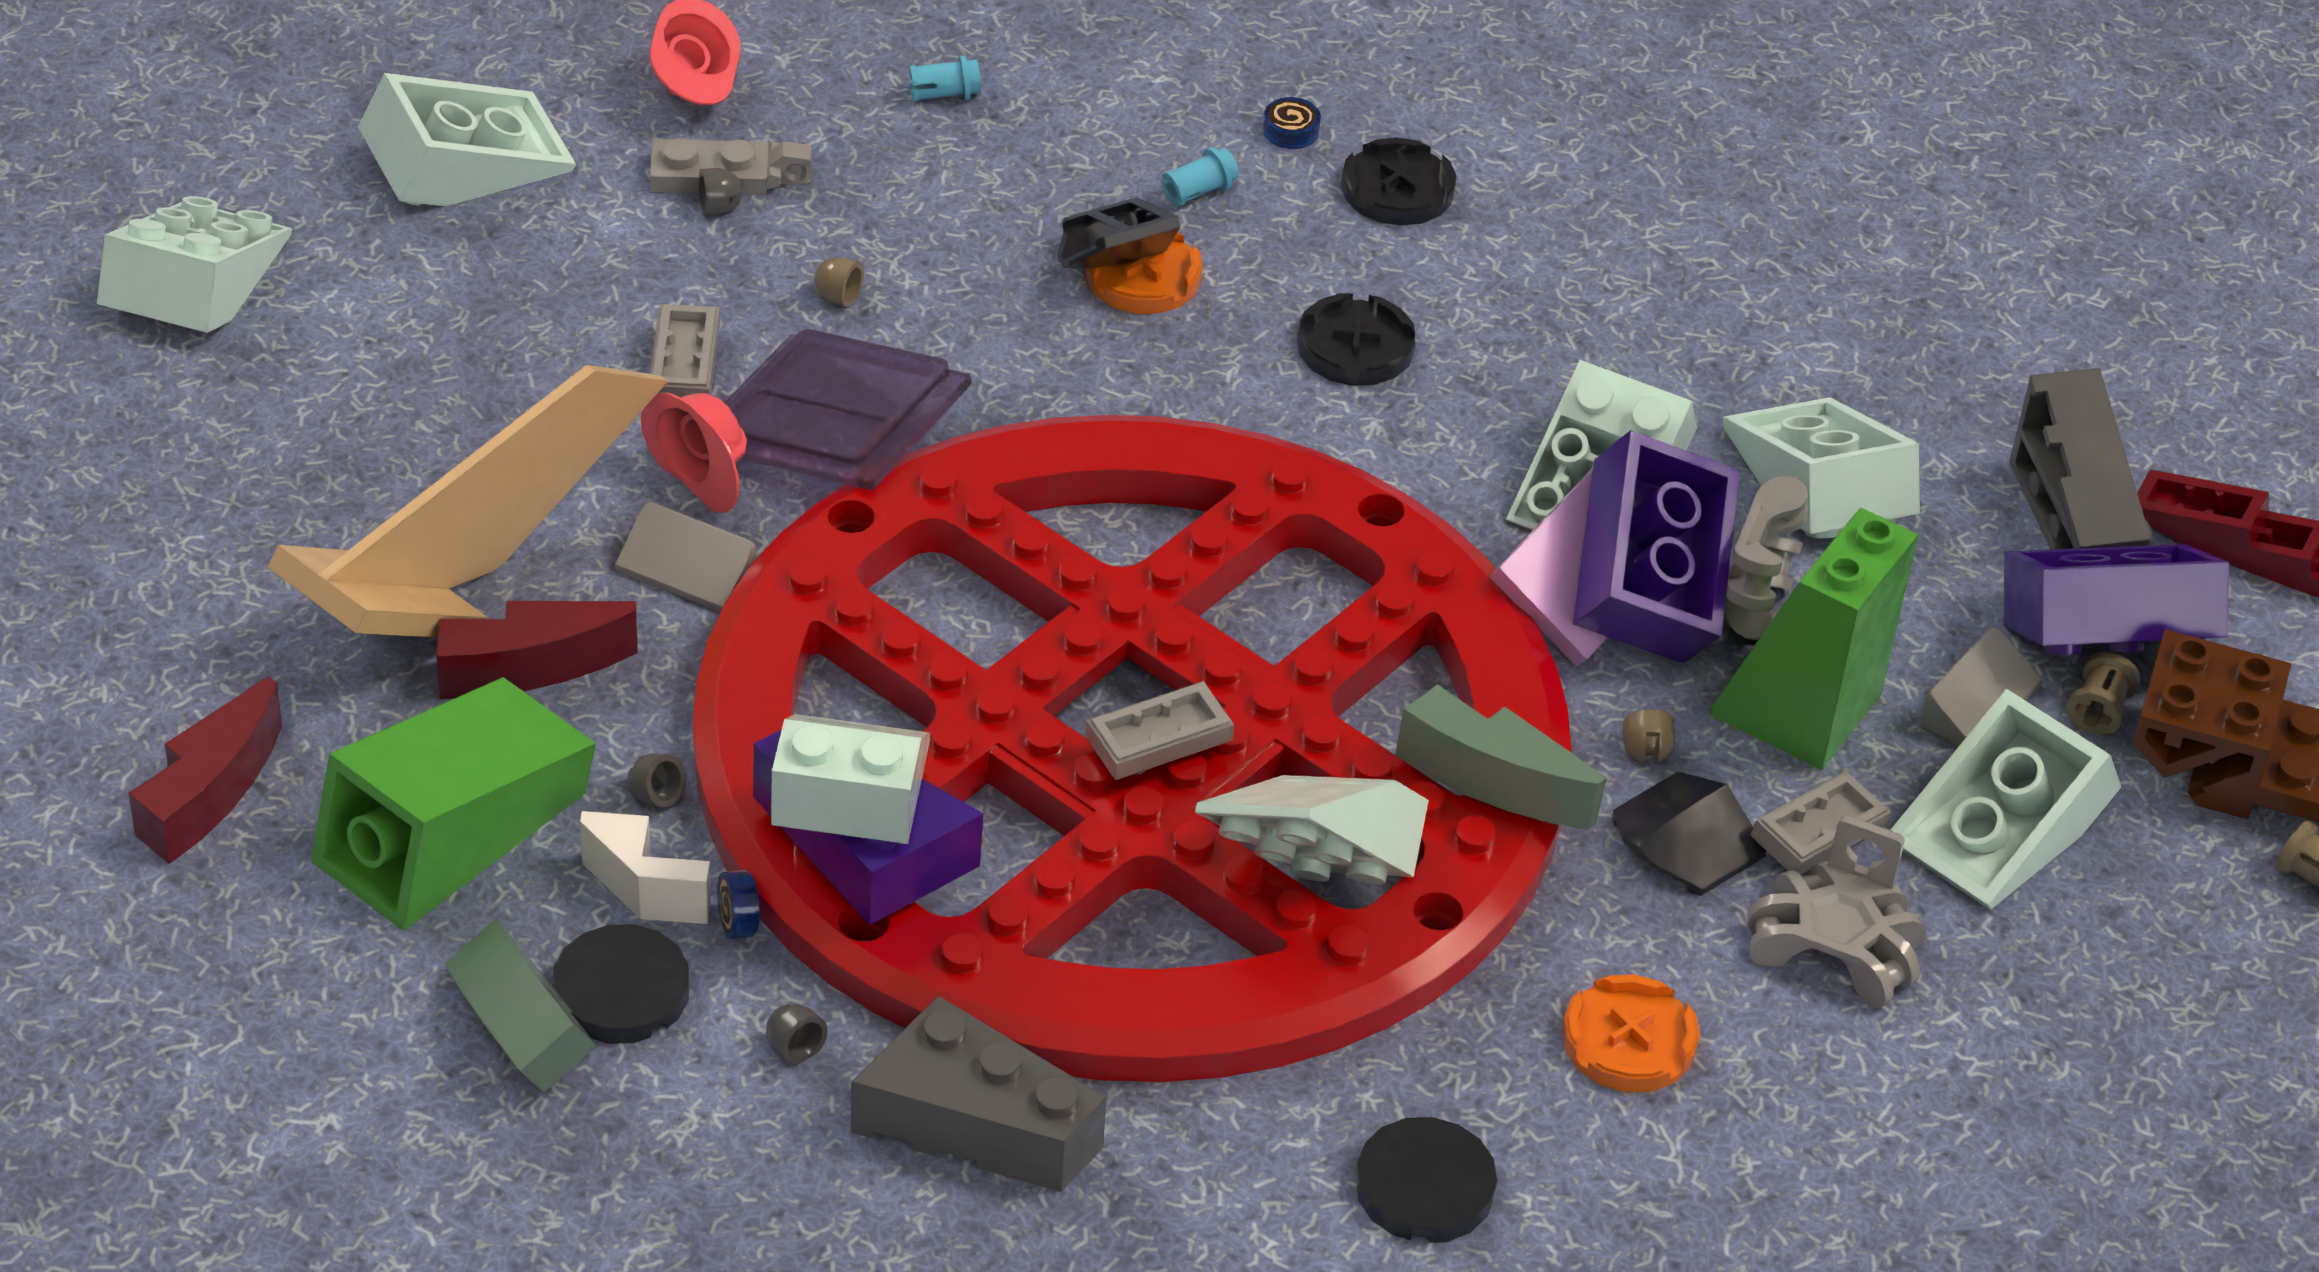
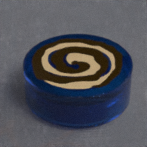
[1263,97,1321,149]
[717,870,760,939]

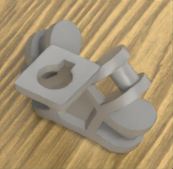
[1723,476,1808,640]
[1747,815,1926,1009]

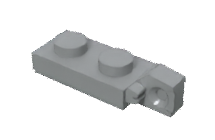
[650,138,812,195]

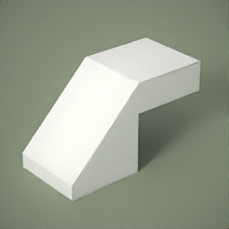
[580,811,711,924]

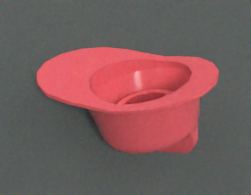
[649,0,741,105]
[641,392,747,513]

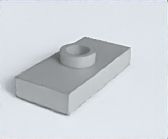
[650,304,720,397]
[1085,681,1234,780]
[1750,771,1891,875]

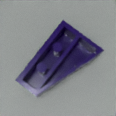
[753,715,984,925]

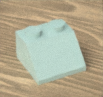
[771,714,930,844]

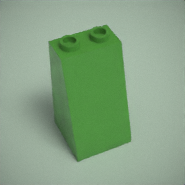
[1710,507,1919,770]
[311,677,596,931]

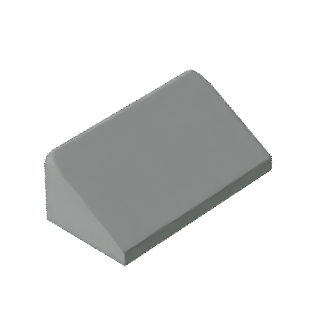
[615,502,756,613]
[1920,626,2042,747]

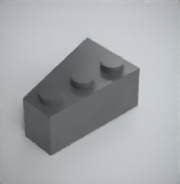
[2009,368,2153,549]
[851,996,1107,1192]

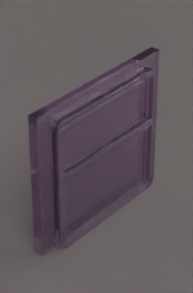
[724,329,972,491]

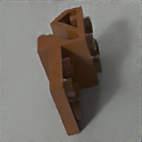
[2133,629,2319,822]

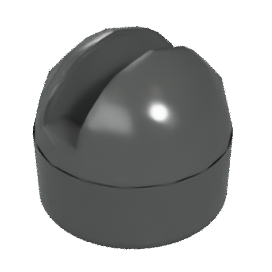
[699,168,742,216]
[627,753,686,807]
[766,1004,828,1065]

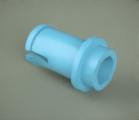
[909,55,981,102]
[1161,147,1239,207]

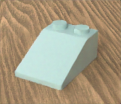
[358,73,576,206]
[1723,397,1920,539]
[1890,689,2121,910]

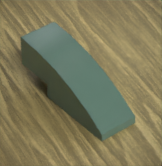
[1395,684,1607,830]
[444,918,597,1093]

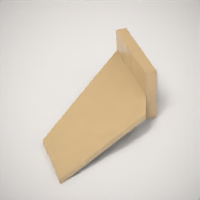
[267,365,668,638]

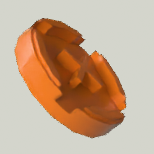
[1085,232,1203,314]
[1562,974,1700,1092]

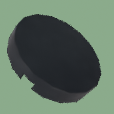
[1341,137,1457,226]
[1297,293,1416,386]
[553,924,689,1044]
[1356,1117,1497,1243]

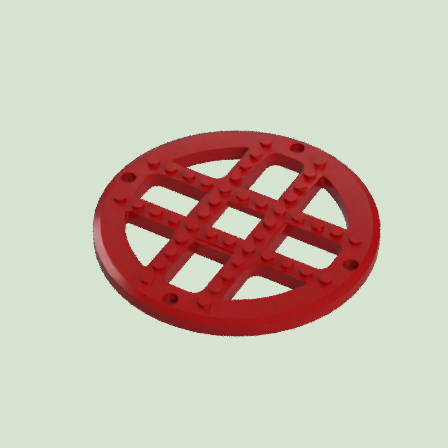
[693,415,1572,1082]

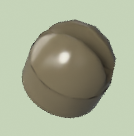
[814,257,864,308]
[1622,709,1675,764]

